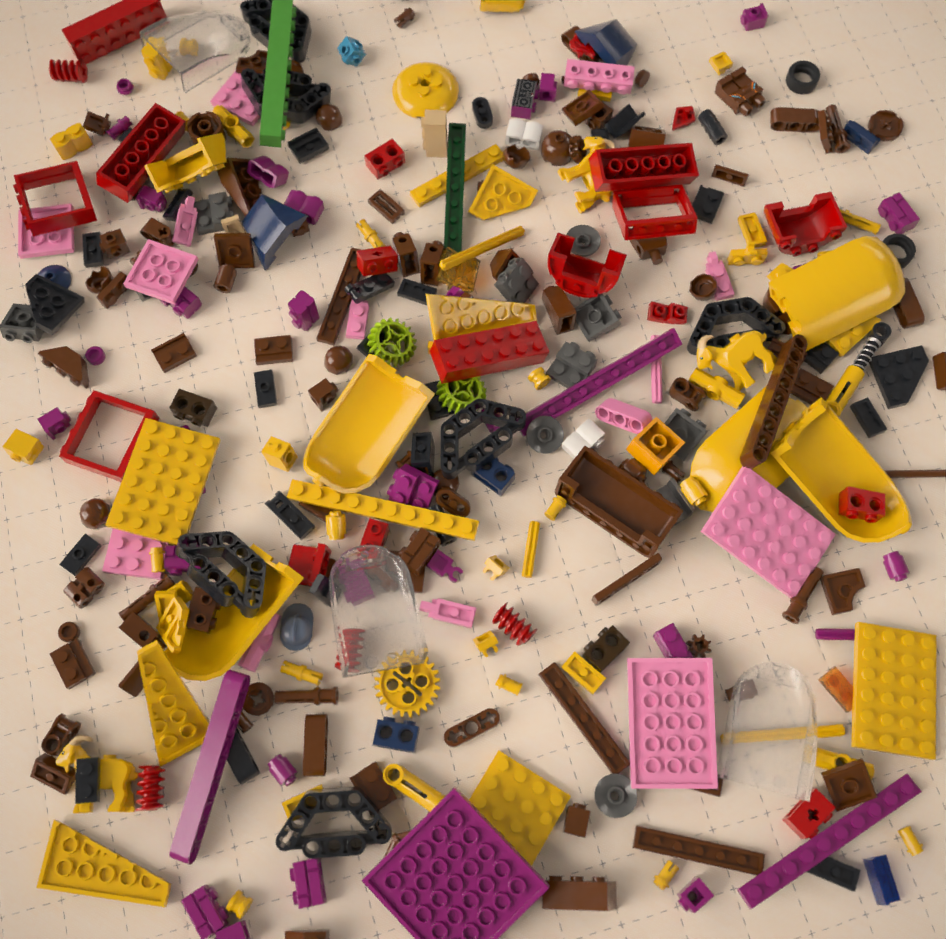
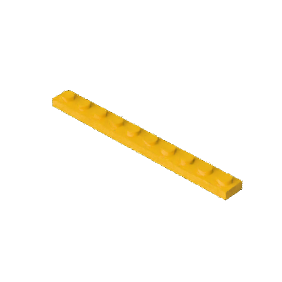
[287,479,480,541]

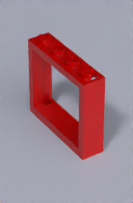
[13,161,97,237]
[612,184,698,241]
[59,390,160,482]

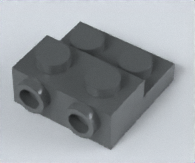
[193,192,234,235]
[494,258,539,303]
[575,293,622,342]
[0,303,45,343]
[546,342,597,389]
[664,408,708,461]

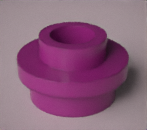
[116,78,134,95]

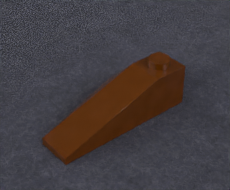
[217,157,262,216]

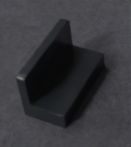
[605,104,646,139]
[411,432,435,476]

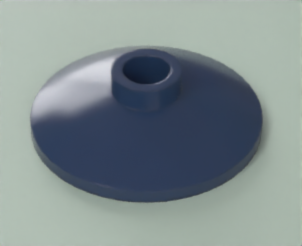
[38,265,71,289]

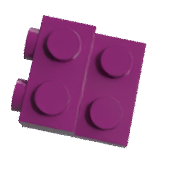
[387,464,439,509]

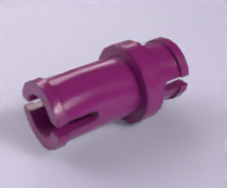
[106,115,133,140]

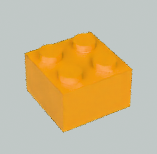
[626,417,685,475]

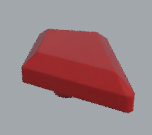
[672,106,696,131]

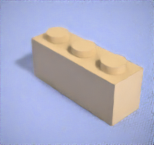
[421,110,448,158]

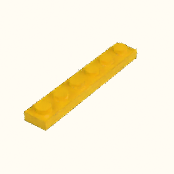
[410,144,504,208]

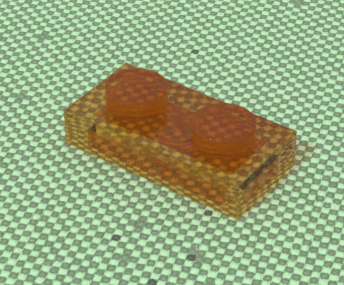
[818,666,853,713]

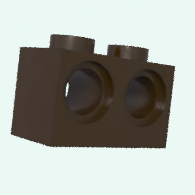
[169,389,217,427]
[582,625,630,673]

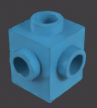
[337,36,366,67]

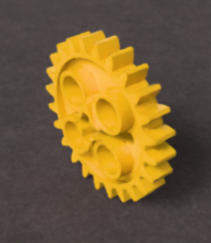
[374,650,441,718]

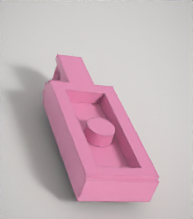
[172,196,198,247]
[705,251,735,301]
[346,300,369,340]
[420,598,477,629]

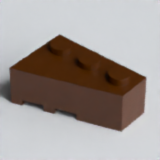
[542,876,617,911]

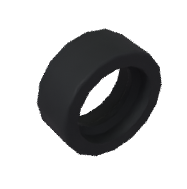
[785,60,820,94]
[883,233,916,268]

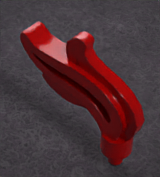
[569,34,595,59]

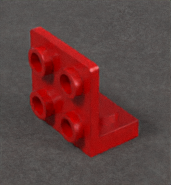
[288,543,332,587]

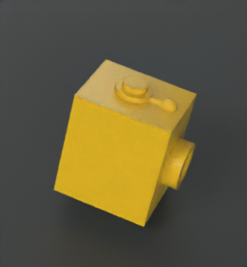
[2,429,44,465]
[261,436,298,472]

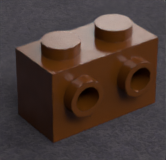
[186,587,222,634]

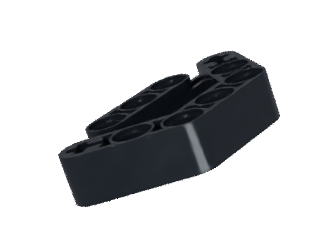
[240,0,311,63]
[241,68,331,124]
[687,297,786,355]
[441,399,526,480]
[175,531,266,618]
[275,787,392,859]

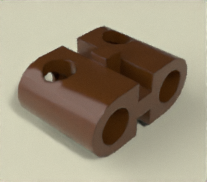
[63,567,105,609]

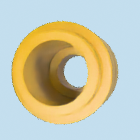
[680,476,708,507]
[326,510,347,540]

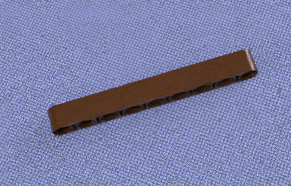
[740,334,808,469]

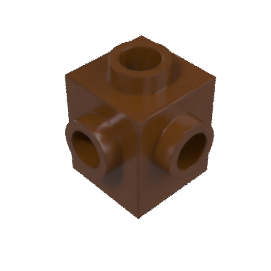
[99,228,130,259]

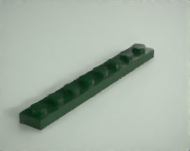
[444,122,466,255]

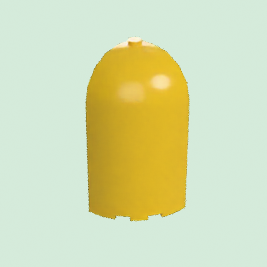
[768,236,905,351]
[303,354,435,493]
[690,385,808,512]
[770,397,912,543]
[164,543,303,681]

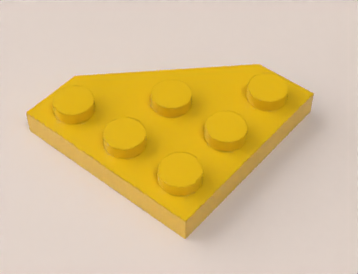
[468,164,538,221]

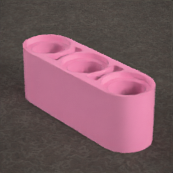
[595,398,652,434]

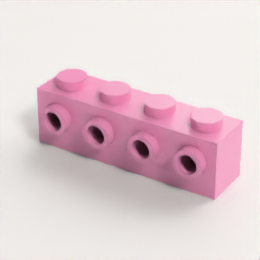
[564,59,635,94]

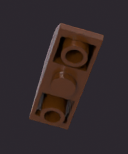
[38,346,89,389]

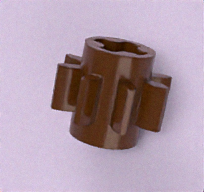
[686,634,712,658]

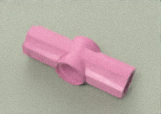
[238,613,281,672]

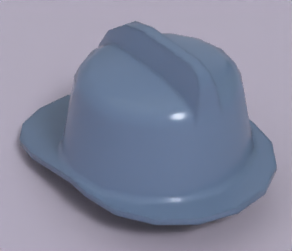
[280,603,314,651]

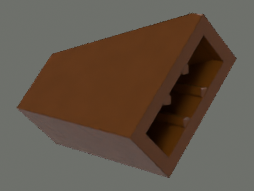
[542,285,577,335]

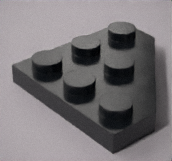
[25,274,85,335]
[869,345,929,409]

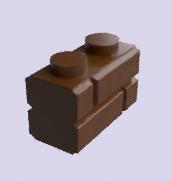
[398,528,441,576]

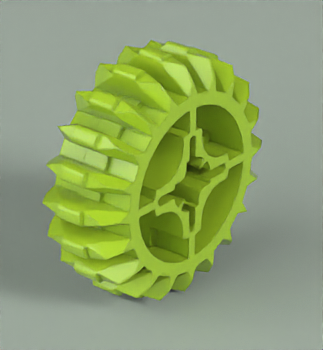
[367,317,417,367]
[436,376,487,414]

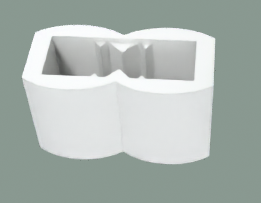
[505,118,543,150]
[562,419,605,459]

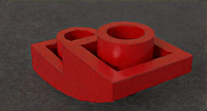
[647,301,688,324]

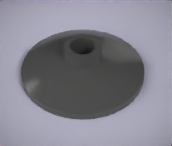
[566,225,601,256]
[526,416,564,454]
[594,774,637,818]

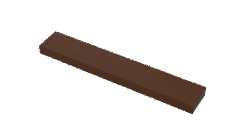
[316,247,362,346]
[538,662,630,774]
[632,826,765,875]

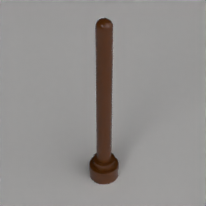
[884,470,946,478]

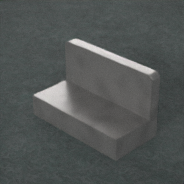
[656,478,695,525]

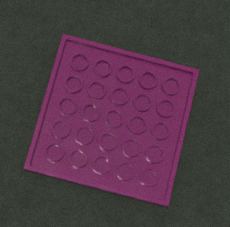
[362,786,549,939]

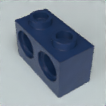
[471,457,515,497]
[373,717,420,754]

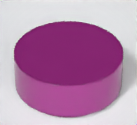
[85,346,106,365]

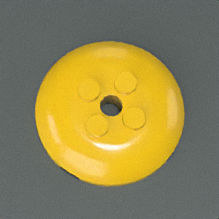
[392,62,459,118]

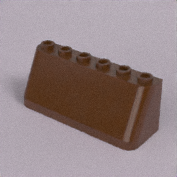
[555,446,683,558]

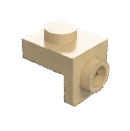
[221,215,246,233]

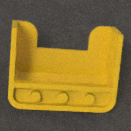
[144,133,227,194]

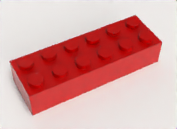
[61,0,169,65]
[96,102,186,203]
[588,143,699,192]
[430,321,549,384]

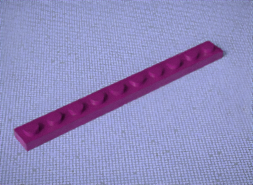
[516,328,683,436]
[737,773,922,910]

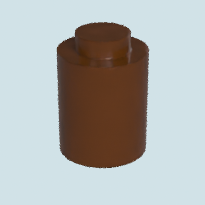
[213,264,237,293]

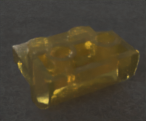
[437,247,480,293]

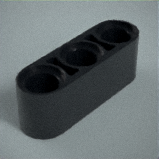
[227,728,260,785]

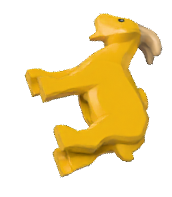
[557,136,615,214]
[696,330,777,391]
[56,735,139,814]

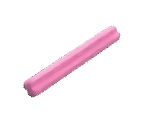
[650,335,663,404]

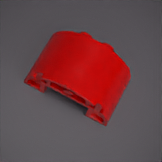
[764,192,847,257]
[547,233,627,298]

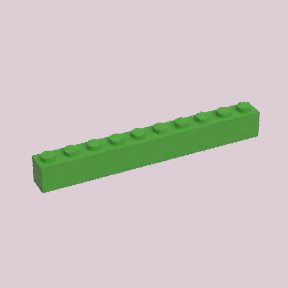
[259,0,296,148]

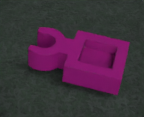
[426,549,463,583]

